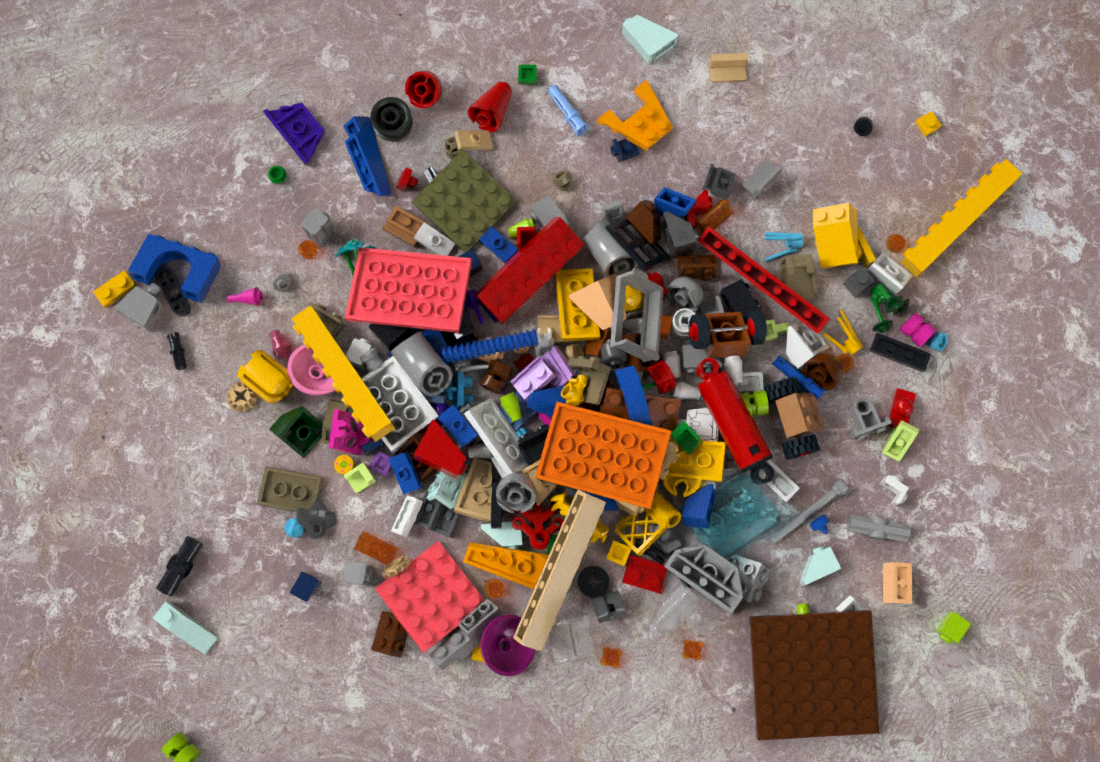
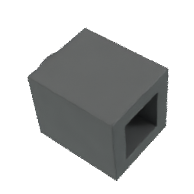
[843,266,875,298]

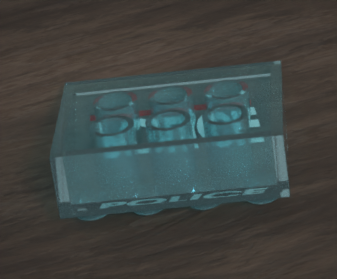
[688,472,781,559]

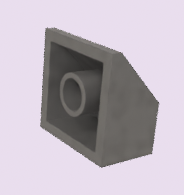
[660,211,698,259]

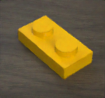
[93,270,136,308]

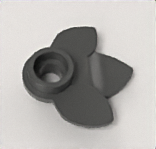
[296,499,336,539]

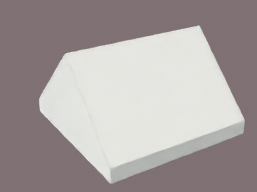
[867,252,913,295]

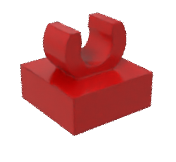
[396,167,418,191]

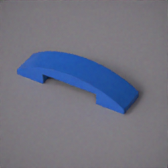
[615,365,652,426]

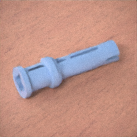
[548,85,589,136]

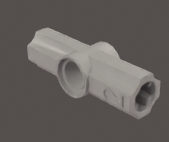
[847,514,911,543]

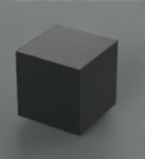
[368,324,412,352]

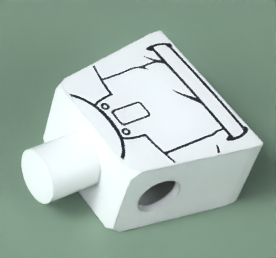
[675,408,718,442]

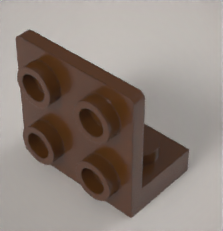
[677,255,720,281]

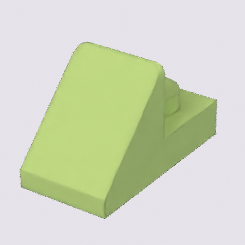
[882,420,919,462]

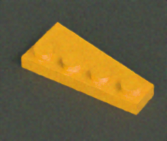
[463,542,549,589]

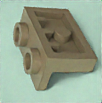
[308,302,345,340]

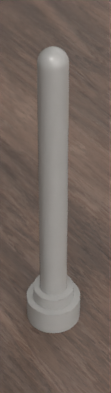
[770,479,849,544]

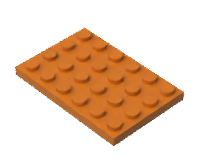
[535,402,672,510]

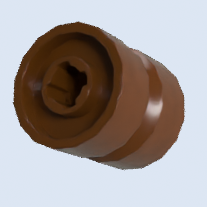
[480,360,513,395]

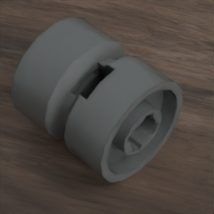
[592,591,626,623]

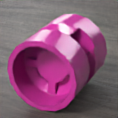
[899,312,937,347]

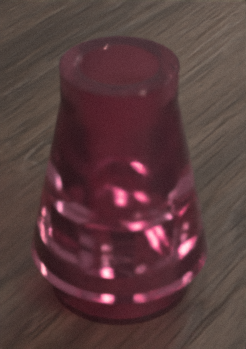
[269,330,291,359]

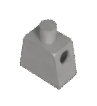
[115,283,163,331]

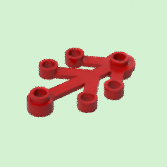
[512,501,564,550]

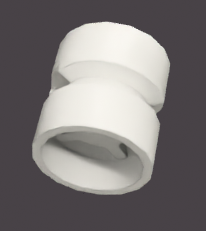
[670,308,695,339]

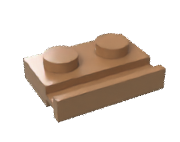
[382,206,428,248]

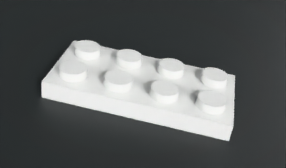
[464,398,528,475]

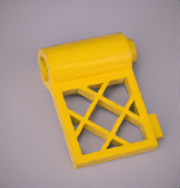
[614,491,682,556]

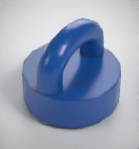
[809,514,830,535]

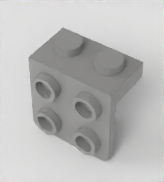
[725,552,770,606]

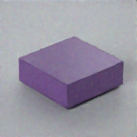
[369,450,392,477]

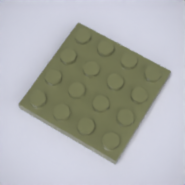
[411,149,517,253]

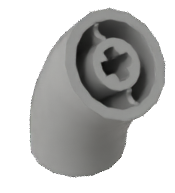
[581,217,638,277]
[391,331,452,396]

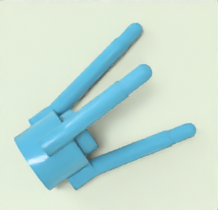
[764,232,803,262]

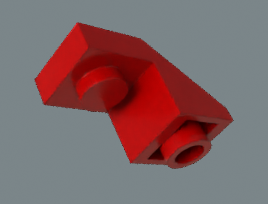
[685,190,712,230]

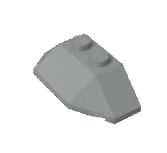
[664,544,743,614]

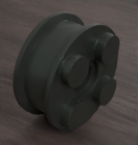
[370,97,413,141]

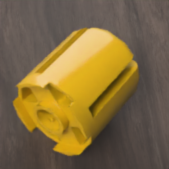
[237,349,293,404]

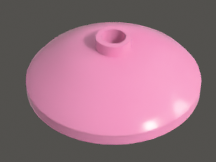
[287,345,335,396]

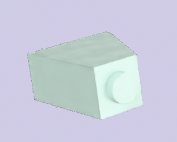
[622,15,678,65]

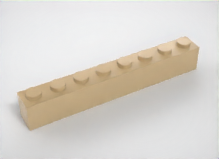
[513,490,606,651]

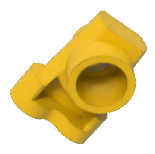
[561,375,588,406]

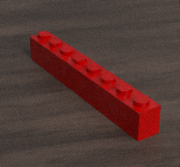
[697,226,831,334]

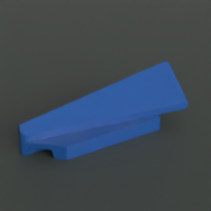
[344,116,392,196]

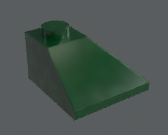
[269,406,323,458]

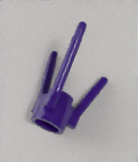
[464,289,498,325]

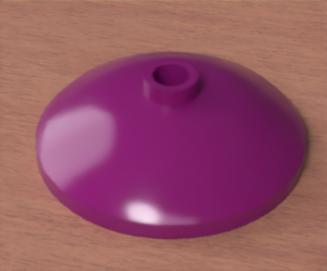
[481,614,535,676]

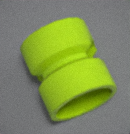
[740,390,769,416]
[161,731,201,762]

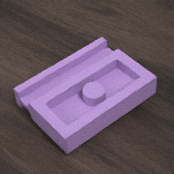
[541,346,577,388]
[510,356,556,401]

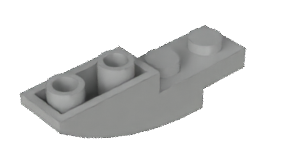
[429,598,500,670]

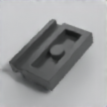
[702,163,736,201]

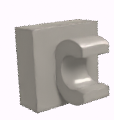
[602,200,624,223]

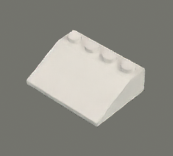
[361,356,438,455]

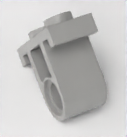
[848,397,891,440]

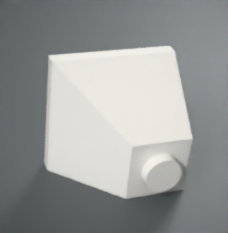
[786,321,829,369]

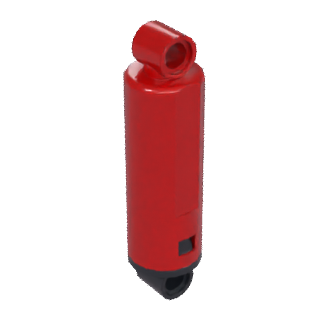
[695,358,774,485]

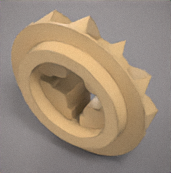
[226,382,257,412]
[381,556,411,579]

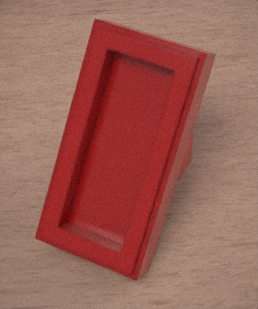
[888,388,916,428]

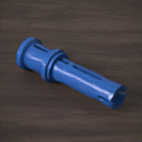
[772,355,826,400]

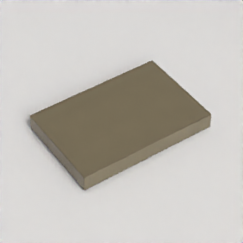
[257,466,323,512]

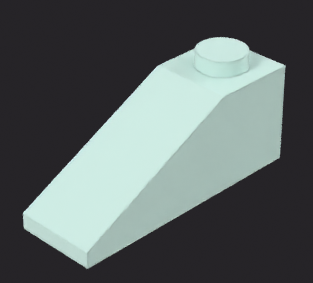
[153,601,218,655]

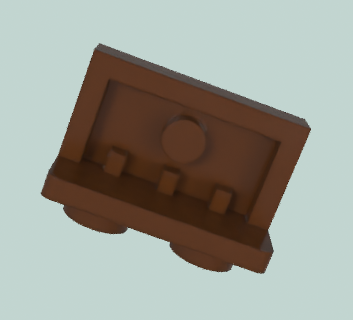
[371,611,408,658]

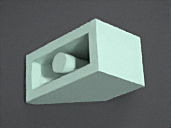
[481,521,523,550]
[800,546,841,586]

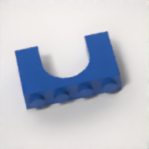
[128,234,221,303]

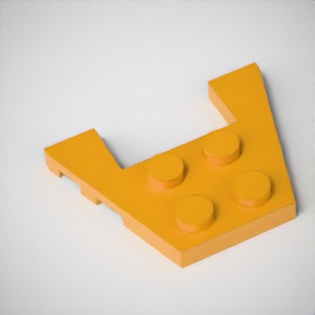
[597,80,673,151]

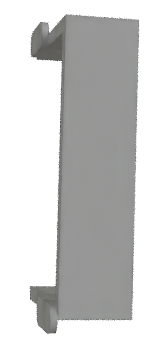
[610,268,663,362]

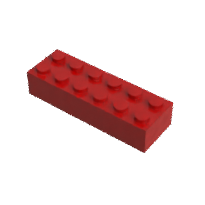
[473,217,585,324]

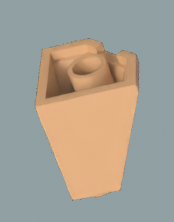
[569,273,627,330]

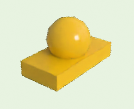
[858,227,876,268]

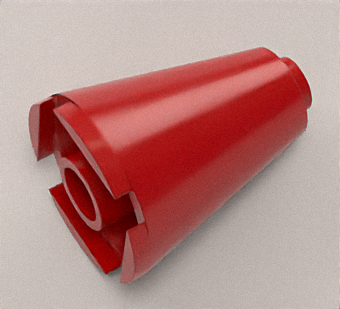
[467,82,512,133]

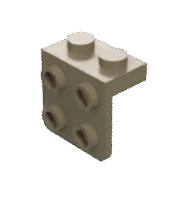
[567,356,611,405]

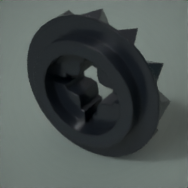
[578,566,609,598]

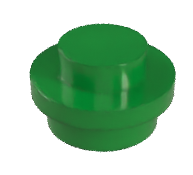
[268,166,287,184]

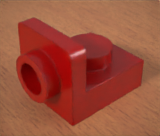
[647,360,677,395]

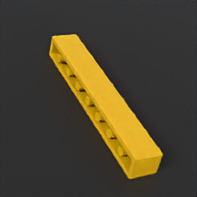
[900,159,1023,278]
[292,306,395,442]

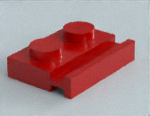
[622,555,667,594]

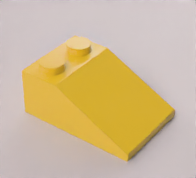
[813,203,859,269]

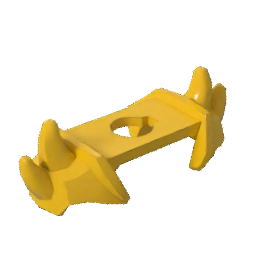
[550,491,609,543]

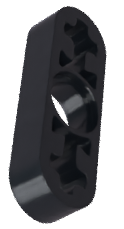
[155,266,191,317]
[491,479,503,529]

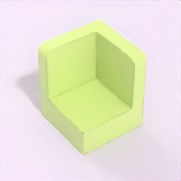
[344,463,376,493]

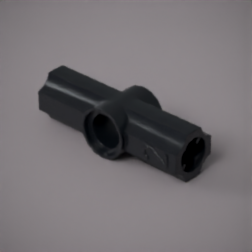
[156,536,203,597]

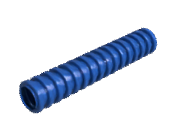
[442,329,538,364]

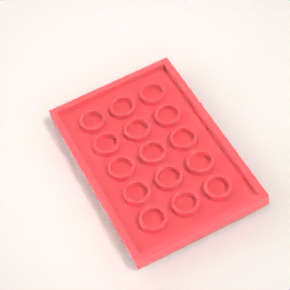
[345,247,472,333]

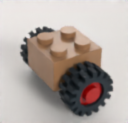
[764,377,825,460]

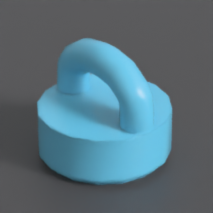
[926,331,948,351]
[284,518,305,538]

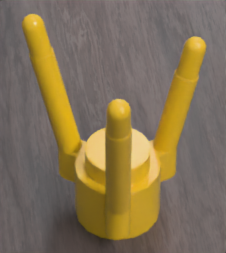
[824,310,863,355]

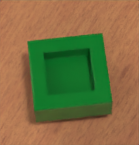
[518,65,537,85]

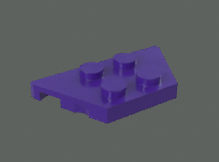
[263,103,325,166]

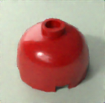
[405,70,442,109]

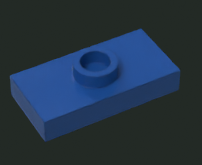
[479,226,517,264]
[438,405,478,448]
[389,451,422,495]

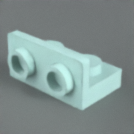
[427,470,467,509]

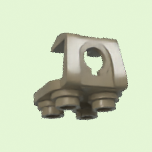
[777,254,817,300]

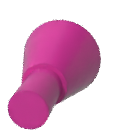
[227,287,263,306]

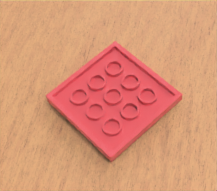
[375,541,485,653]

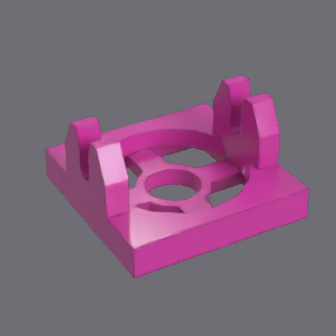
[328,409,373,456]

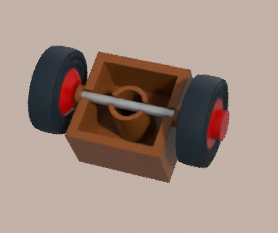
[689,310,767,359]

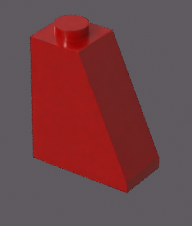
[414,420,468,480]

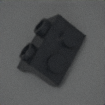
[516,424,550,466]

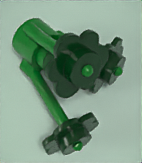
[870,284,910,333]

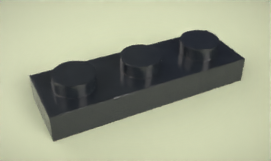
[869,332,931,372]

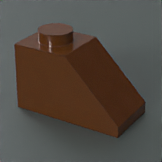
[626,200,661,244]

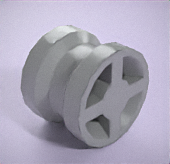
[360,348,384,372]

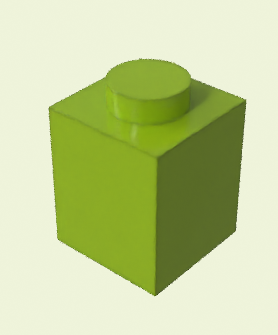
[935,612,971,644]

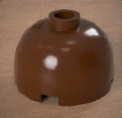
[802,352,842,391]

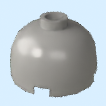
[666,276,704,312]
[496,473,536,513]

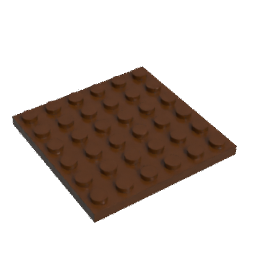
[749,610,880,740]

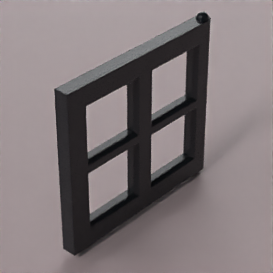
[605,218,671,272]

